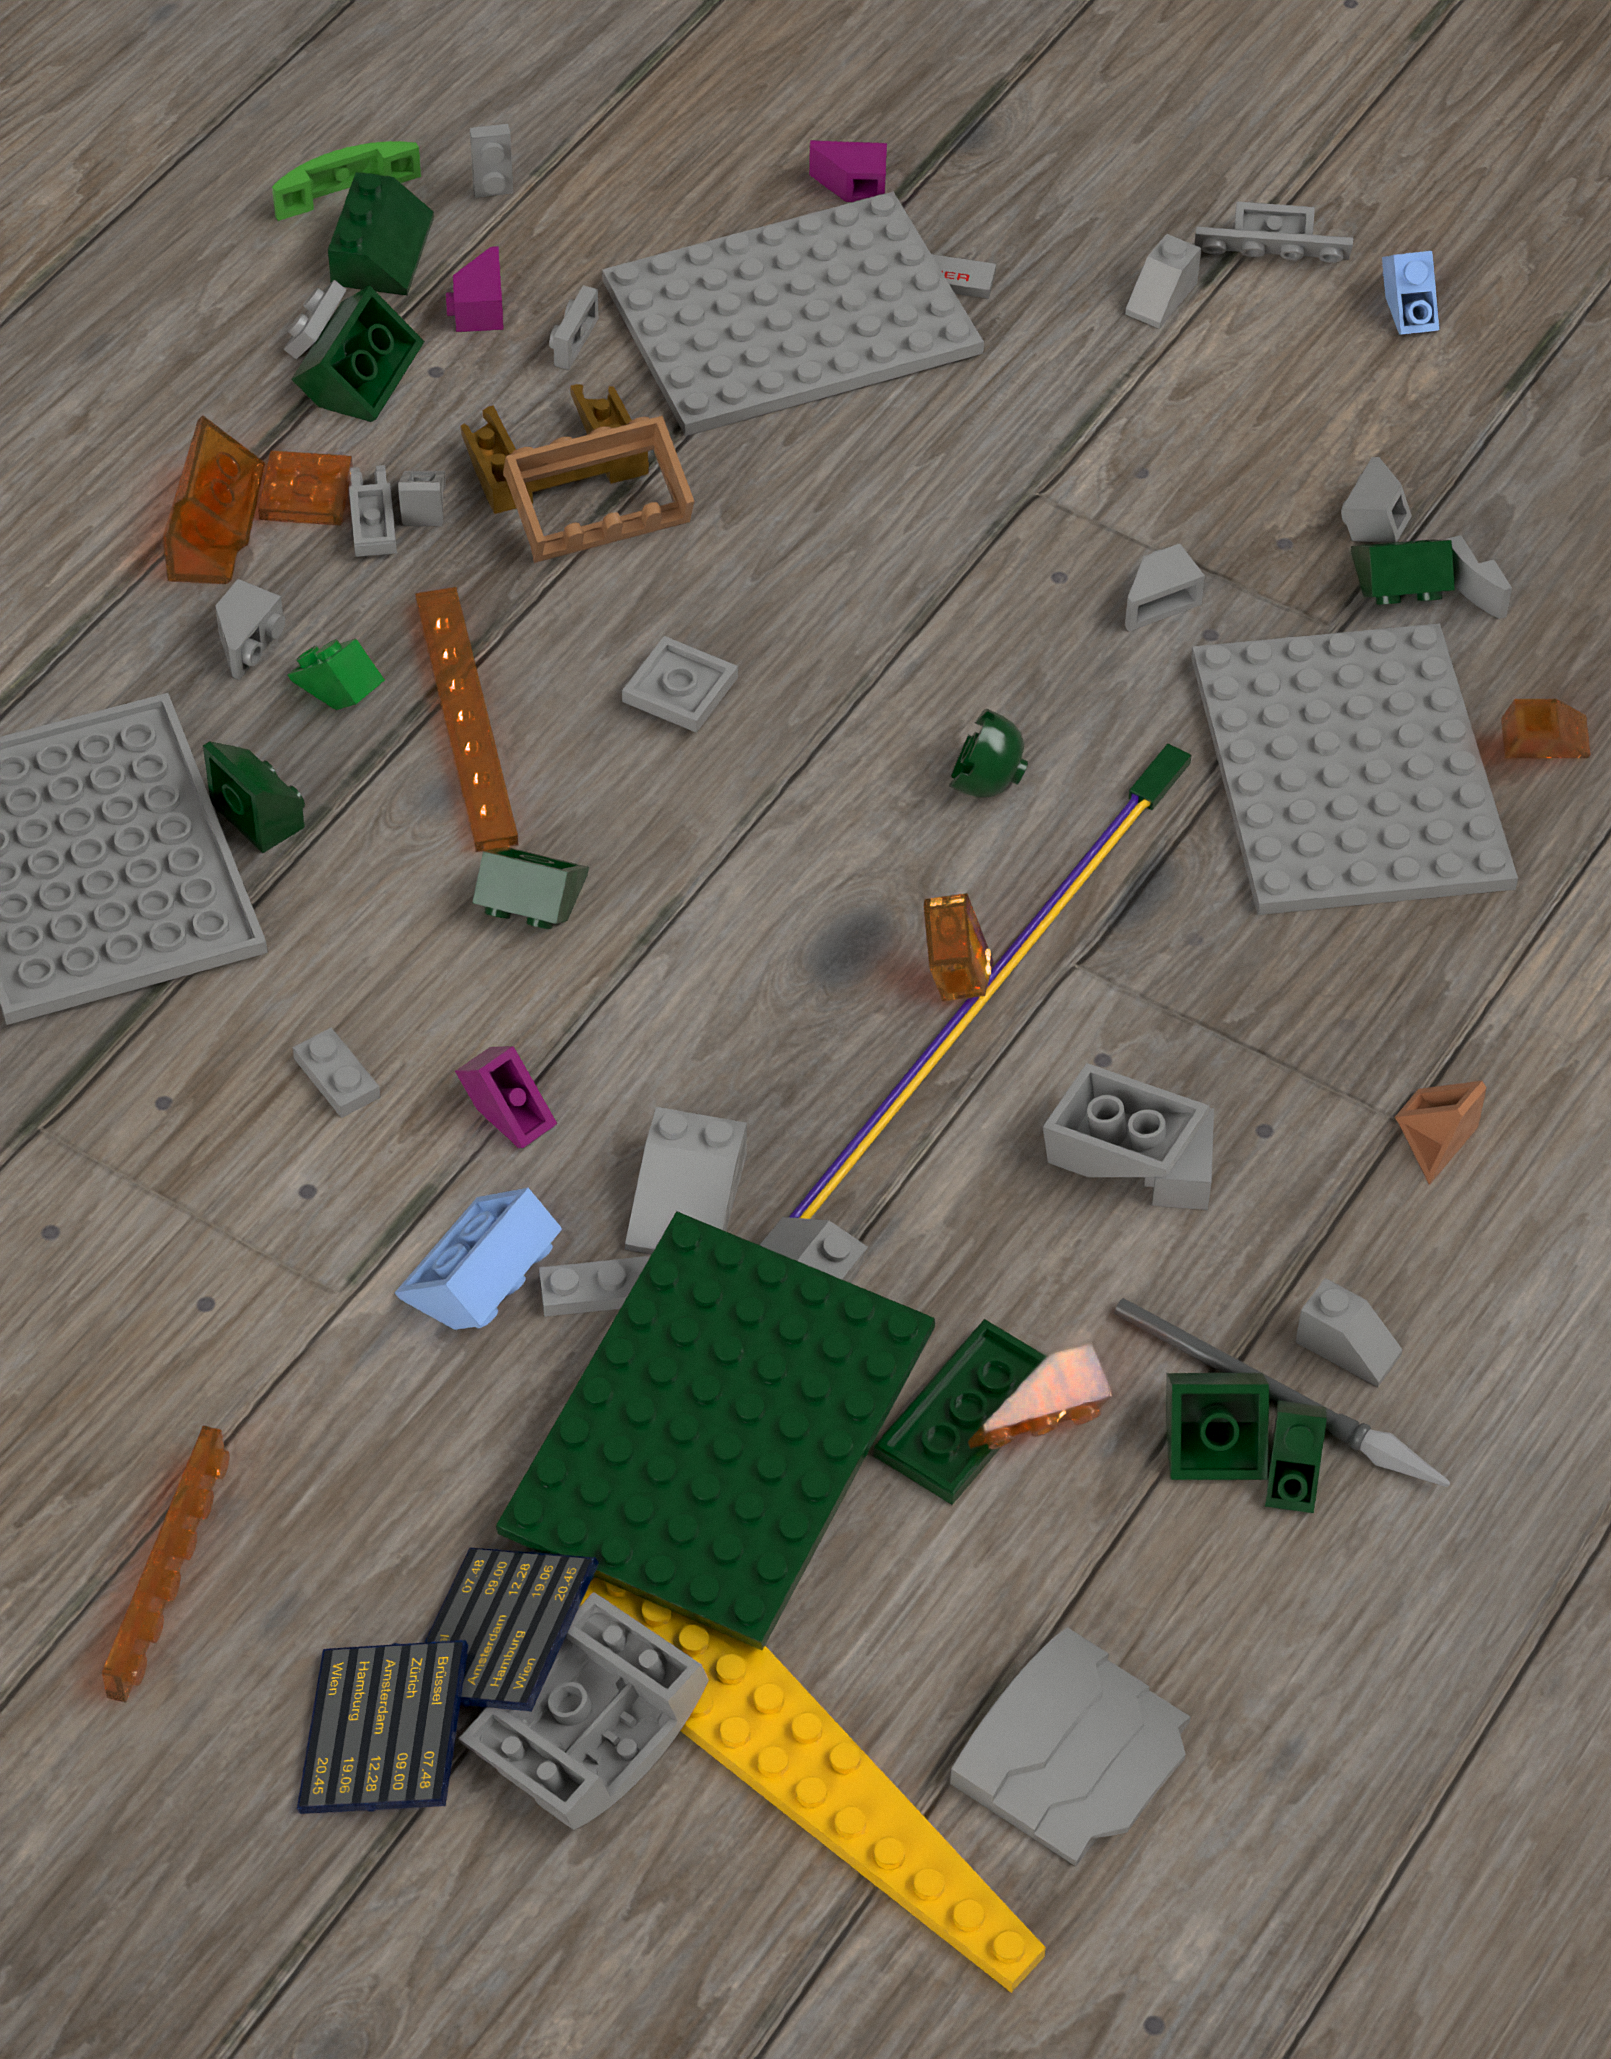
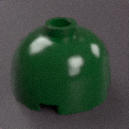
[949,709,1028,798]

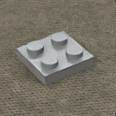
[622,636,738,733]

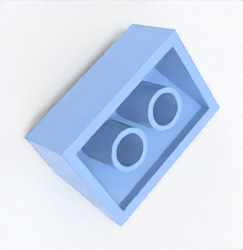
[395,1188,562,1330]

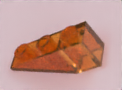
[968,1343,1113,1449]

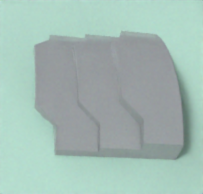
[458,1592,709,1830]
[950,1627,1191,1866]

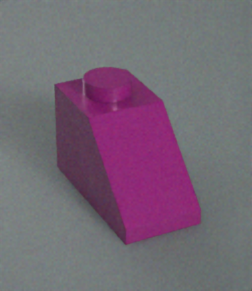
[446,246,504,332]
[455,1046,558,1148]

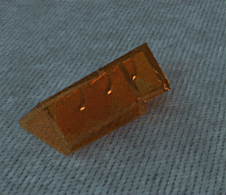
[163,415,265,584]

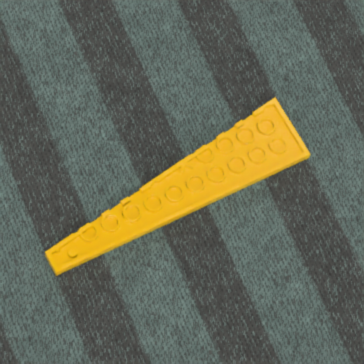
[576,1577,1046,1993]

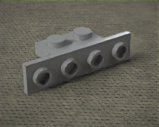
[1194,202,1353,263]

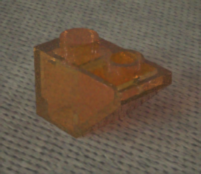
[1501,699,1591,758]
[923,893,993,1001]

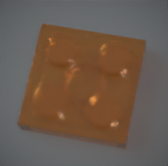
[258,450,353,526]

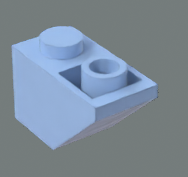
[1382,251,1439,335]

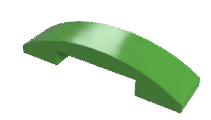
[272,141,421,221]

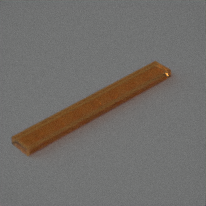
[415,587,519,852]

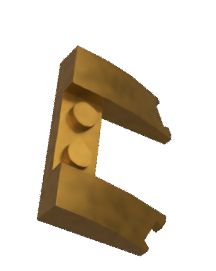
[460,384,649,514]

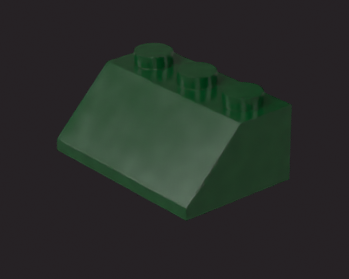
[328,172,434,296]
[291,285,425,422]

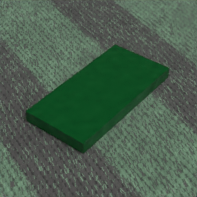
[873,1319,1063,1505]

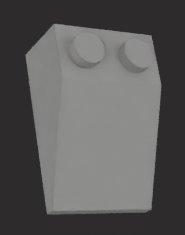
[1043,1063,1210,1177]
[625,1107,747,1254]

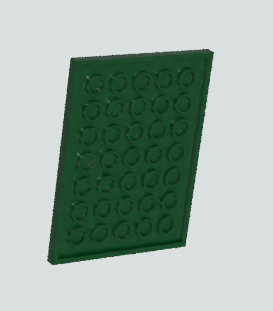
[496,1211,935,1650]

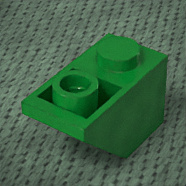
[287,638,385,710]

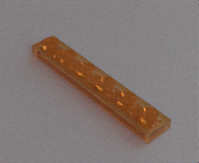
[102,1426,230,1703]

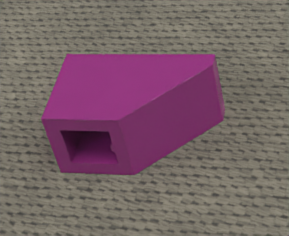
[809,140,887,202]

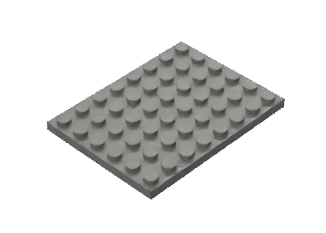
[602,191,984,436]
[1191,623,1518,915]
[0,693,268,1025]

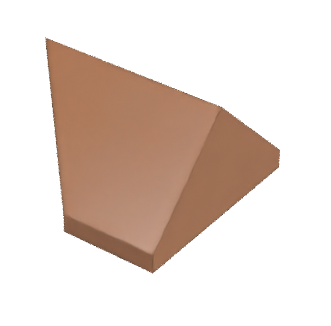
[1395,1081,1487,1185]

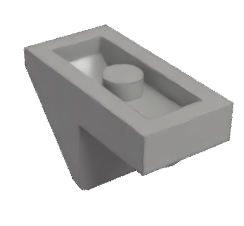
[398,471,446,526]

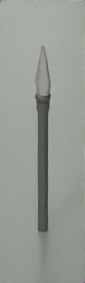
[1114,1298,1450,1487]

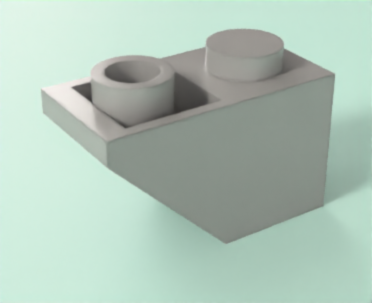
[1341,457,1412,542]
[215,579,285,680]

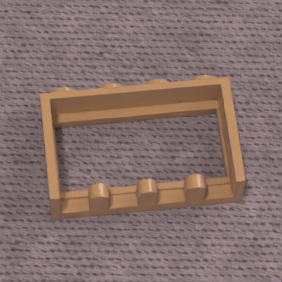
[503,416,695,563]

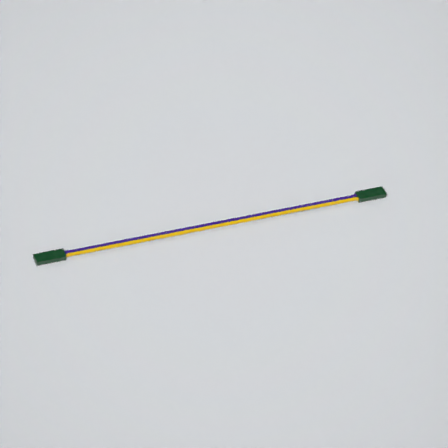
[789,743,1192,1219]

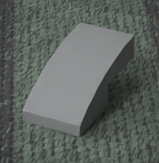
[1446,535,1512,619]

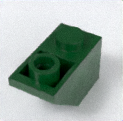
[1265,1400,1327,1513]

